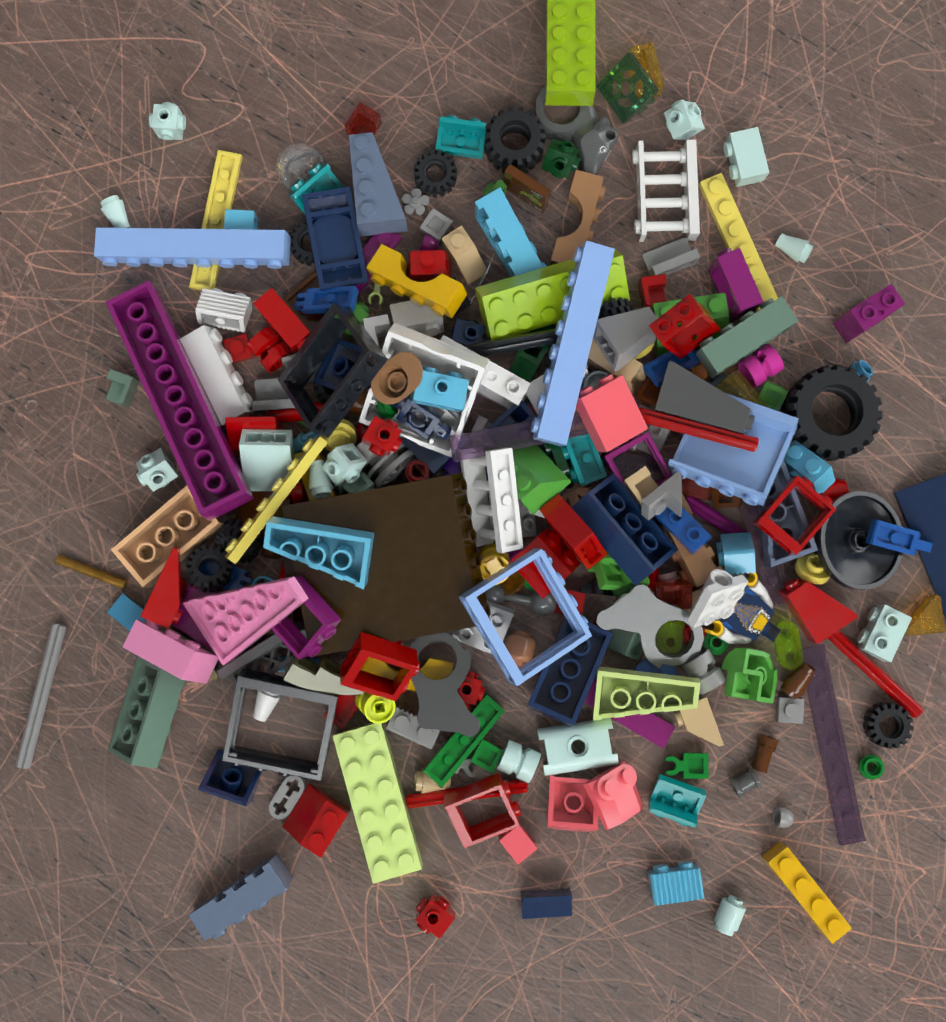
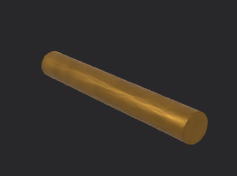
[55,554,128,589]

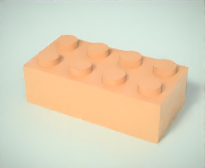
[111,486,224,588]

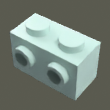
[723,127,769,187]
[857,604,912,662]

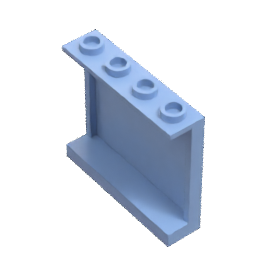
[668,393,799,506]

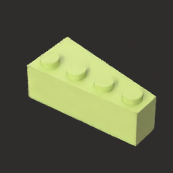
[593,666,700,721]

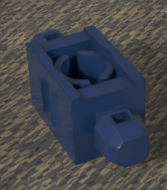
[390,396,452,440]

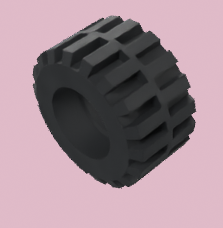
[485,107,545,174]

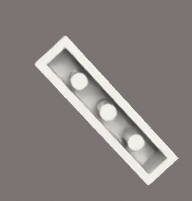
[180,325,256,426]

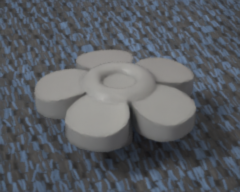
[402,188,429,216]

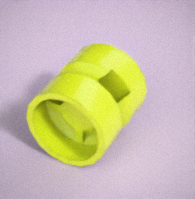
[355,692,396,724]

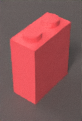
[576,374,648,452]

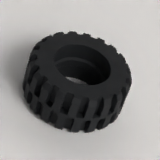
[782,364,883,461]

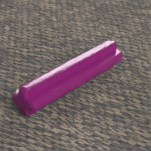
[686,495,748,534]

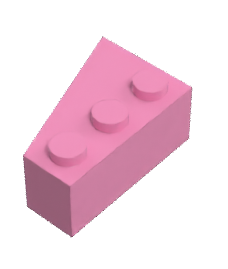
[123,620,218,684]

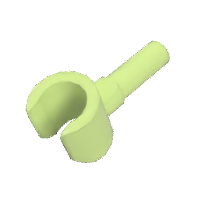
[368,283,384,306]

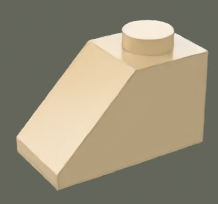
[441,225,488,286]
[673,696,724,747]

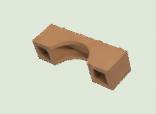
[550,170,606,265]

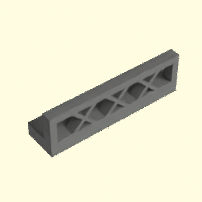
[216,620,307,691]

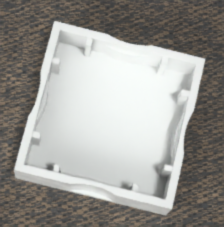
[359,323,489,457]

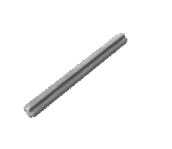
[16,623,66,769]

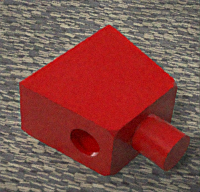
[406,250,452,282]

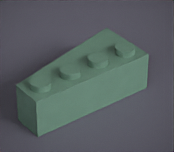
[696,296,799,378]

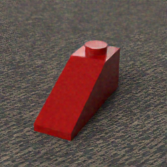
[140,545,183,629]

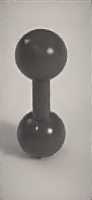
[485,583,557,616]

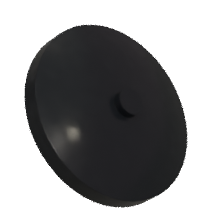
[815,491,903,590]

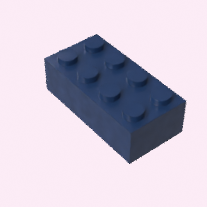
[571,474,678,586]
[526,617,613,727]

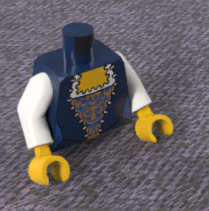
[705,572,781,645]

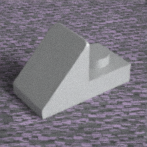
[641,472,682,521]

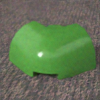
[588,547,650,595]
[721,648,777,704]

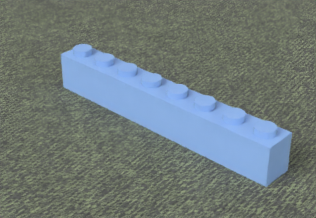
[94,228,291,269]
[531,240,615,446]

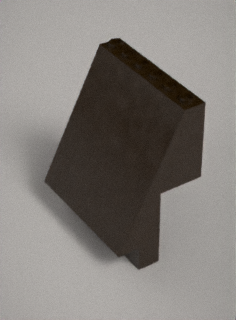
[274,472,491,656]

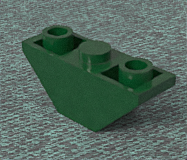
[509,324,556,383]

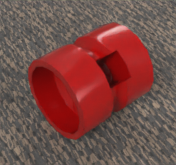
[246,327,293,373]

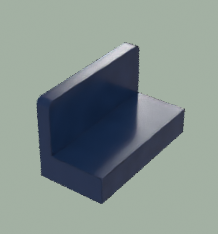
[521,888,572,919]

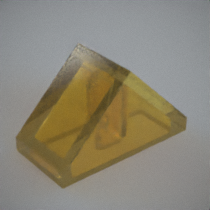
[904,594,945,636]

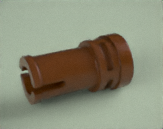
[752,734,779,773]

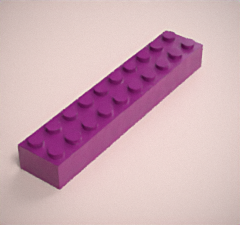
[106,280,254,521]

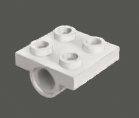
[687,569,748,628]

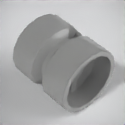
[681,649,727,695]

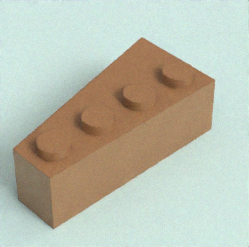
[652,494,723,588]

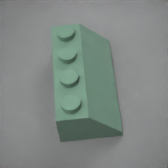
[108,656,186,768]

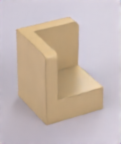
[624,466,658,505]

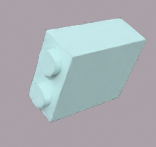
[239,429,294,491]

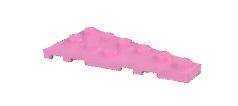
[183,576,309,665]

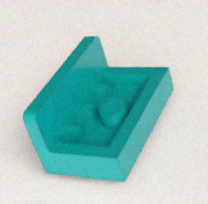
[435,115,487,160]
[288,163,344,215]
[561,432,607,487]
[648,774,706,828]

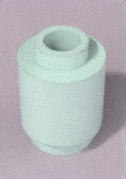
[714,895,746,936]

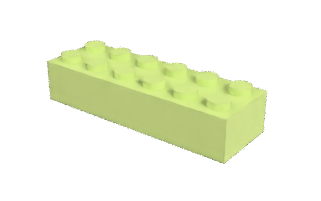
[333,722,423,884]

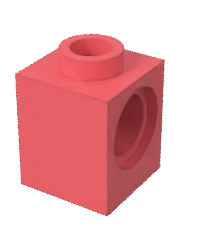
[499,824,538,864]

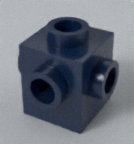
[450,318,487,346]

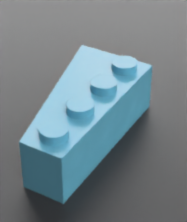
[475,187,547,277]
[263,516,374,589]

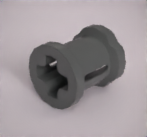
[729,767,762,799]

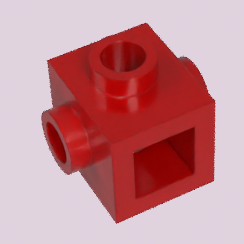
[362,416,403,457]
[457,671,485,708]
[415,894,455,939]

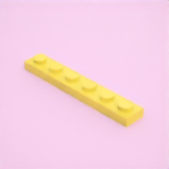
[698,173,778,313]
[225,436,328,564]

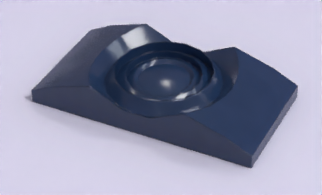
[302,187,368,291]

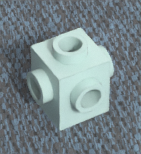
[664,100,705,140]
[149,102,186,140]
[322,443,367,486]
[136,448,178,492]

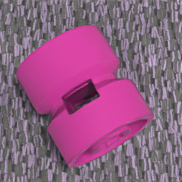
[737,344,784,389]

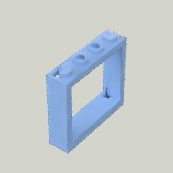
[459,548,592,686]

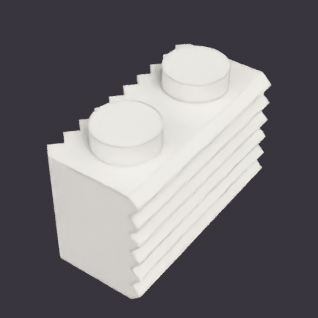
[195,288,252,333]

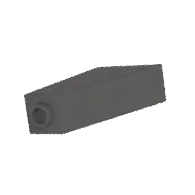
[655,361,755,434]

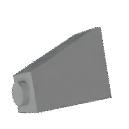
[593,307,658,372]

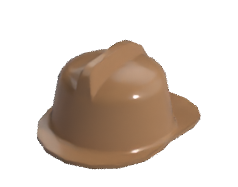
[371,352,423,405]

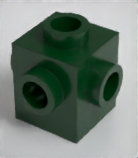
[541,139,581,179]

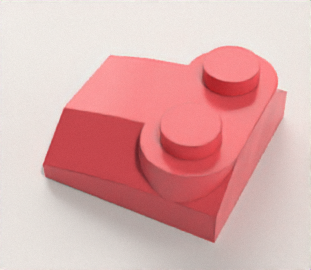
[583,761,644,830]
[546,775,598,832]

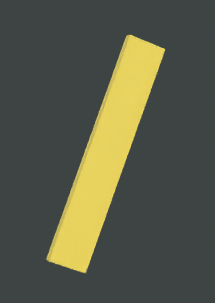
[189,150,243,291]

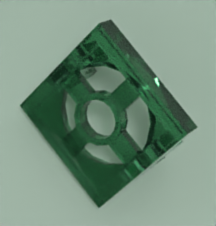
[596,52,659,124]

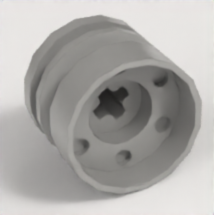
[356,436,415,488]

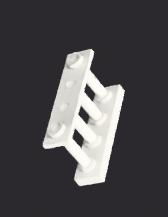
[632,140,700,242]
[441,335,531,410]
[459,446,523,553]

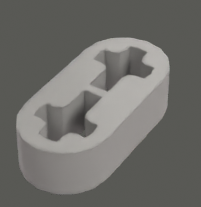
[269,775,306,819]

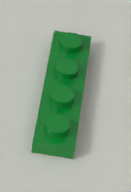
[422,694,505,788]

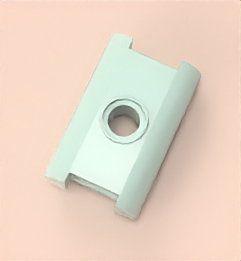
[537,718,619,776]

